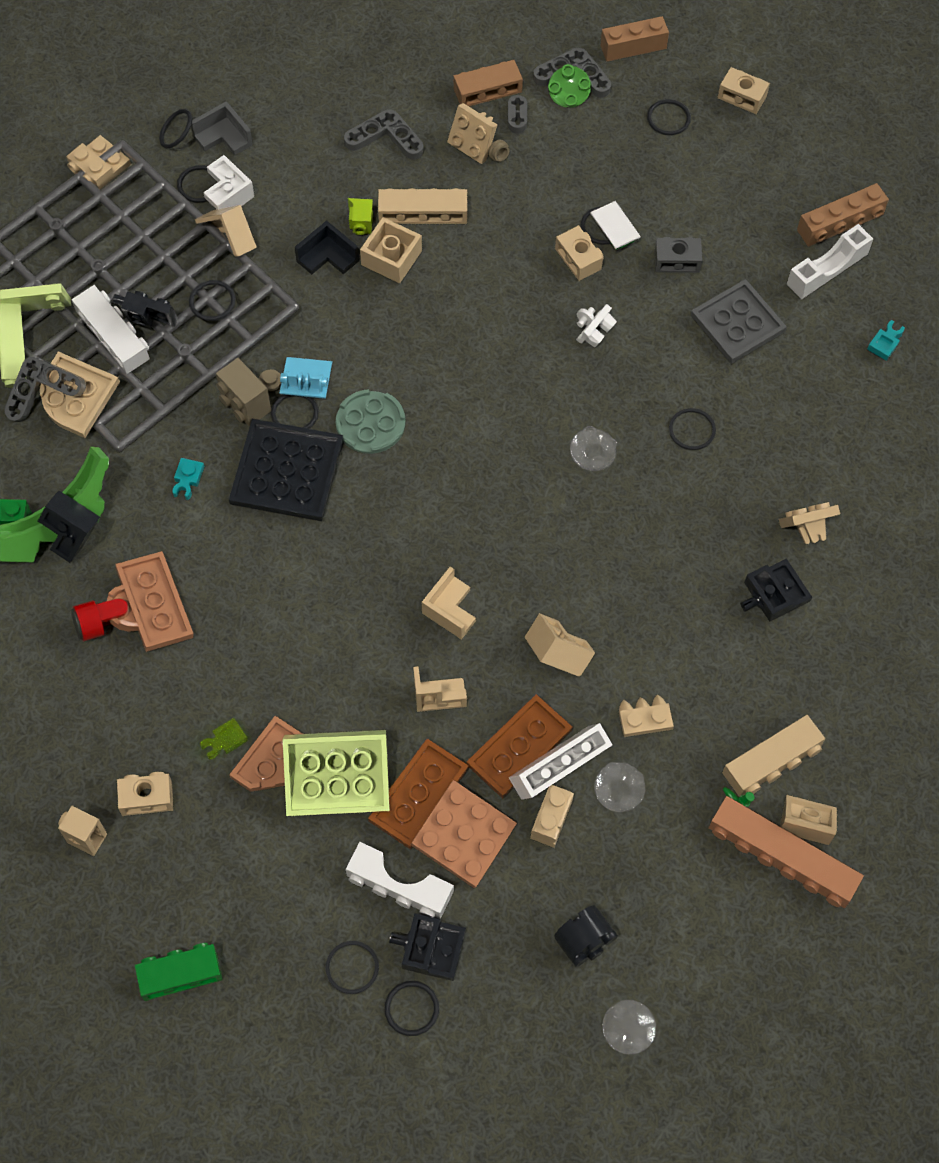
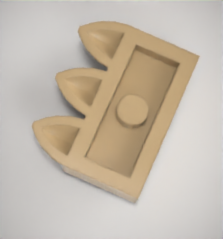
[619,695,674,737]

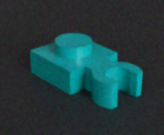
[867,320,905,361]
[173,458,204,500]

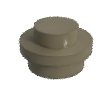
[488,140,509,161]
[259,369,282,391]

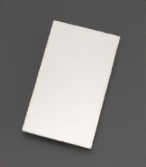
[591,201,641,250]

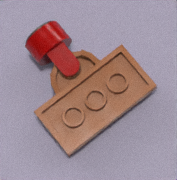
[71,551,193,652]

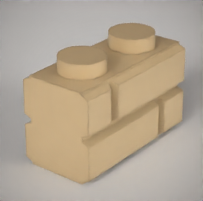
[530,785,574,848]

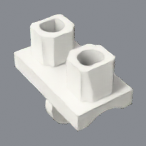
[576,304,617,347]

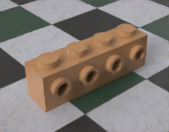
[797,183,889,247]

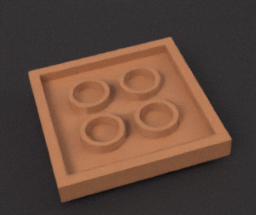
[410,780,517,888]

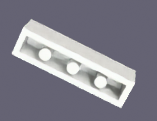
[71,285,150,374]
[509,723,612,800]

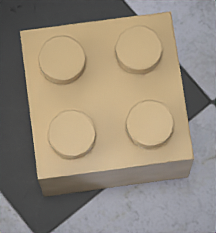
[360,217,422,283]

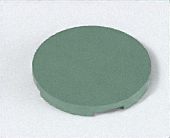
[335,389,405,454]

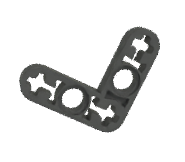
[533,48,611,98]
[344,109,423,160]
[5,357,86,421]

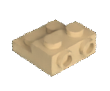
[66,135,131,189]

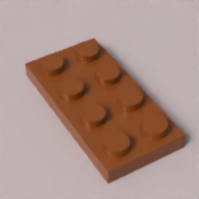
[466,694,573,799]
[368,739,469,849]

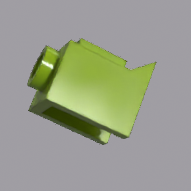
[348,198,373,235]

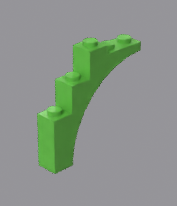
[0,447,109,562]

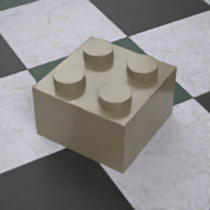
[216,358,271,427]

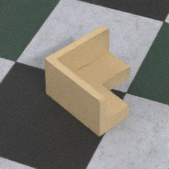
[195,205,256,257]
[422,567,476,640]
[525,613,595,676]
[413,666,467,712]

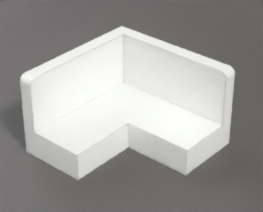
[204,155,254,210]

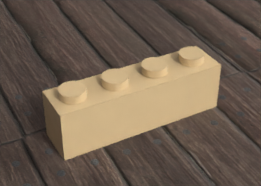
[378,188,467,224]
[722,715,825,797]

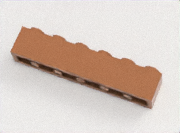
[709,796,864,908]

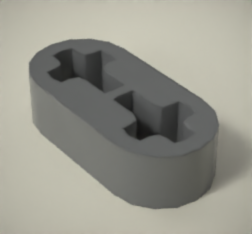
[508,95,527,134]

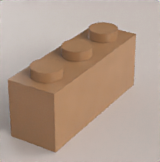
[600,16,669,62]
[454,60,523,106]

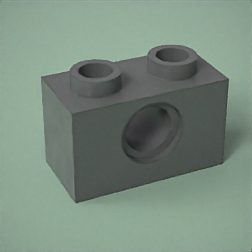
[654,237,702,273]

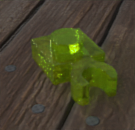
[200,718,248,760]

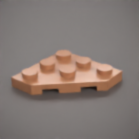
[230,716,302,792]

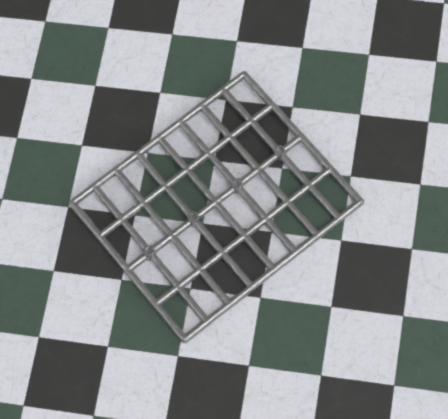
[0,140,299,452]

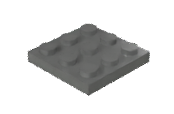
[691,279,787,364]

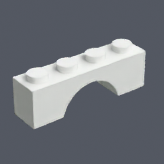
[787,224,873,299]
[346,842,454,919]

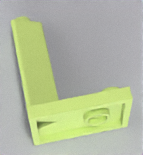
[0,283,71,388]

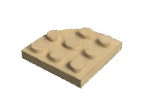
[40,352,120,438]

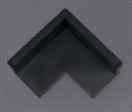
[295,220,359,275]
[37,491,100,563]

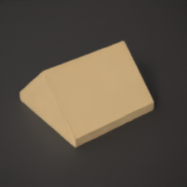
[780,795,837,845]

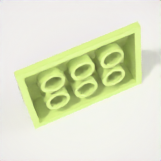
[283,730,390,816]

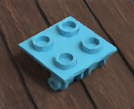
[280,357,332,398]

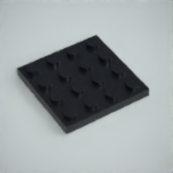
[229,419,343,521]

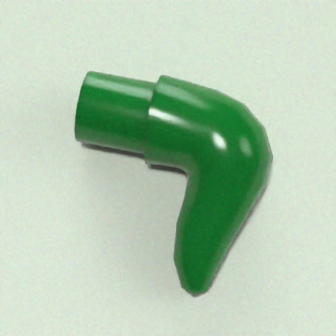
[723,787,754,807]

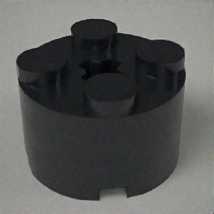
[554,905,618,968]

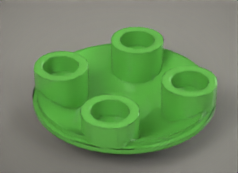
[548,64,591,108]

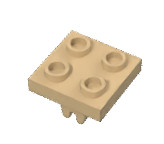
[447,103,497,164]
[779,502,840,544]

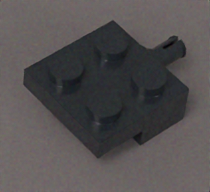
[112,291,178,328]
[740,558,812,622]
[389,913,466,981]

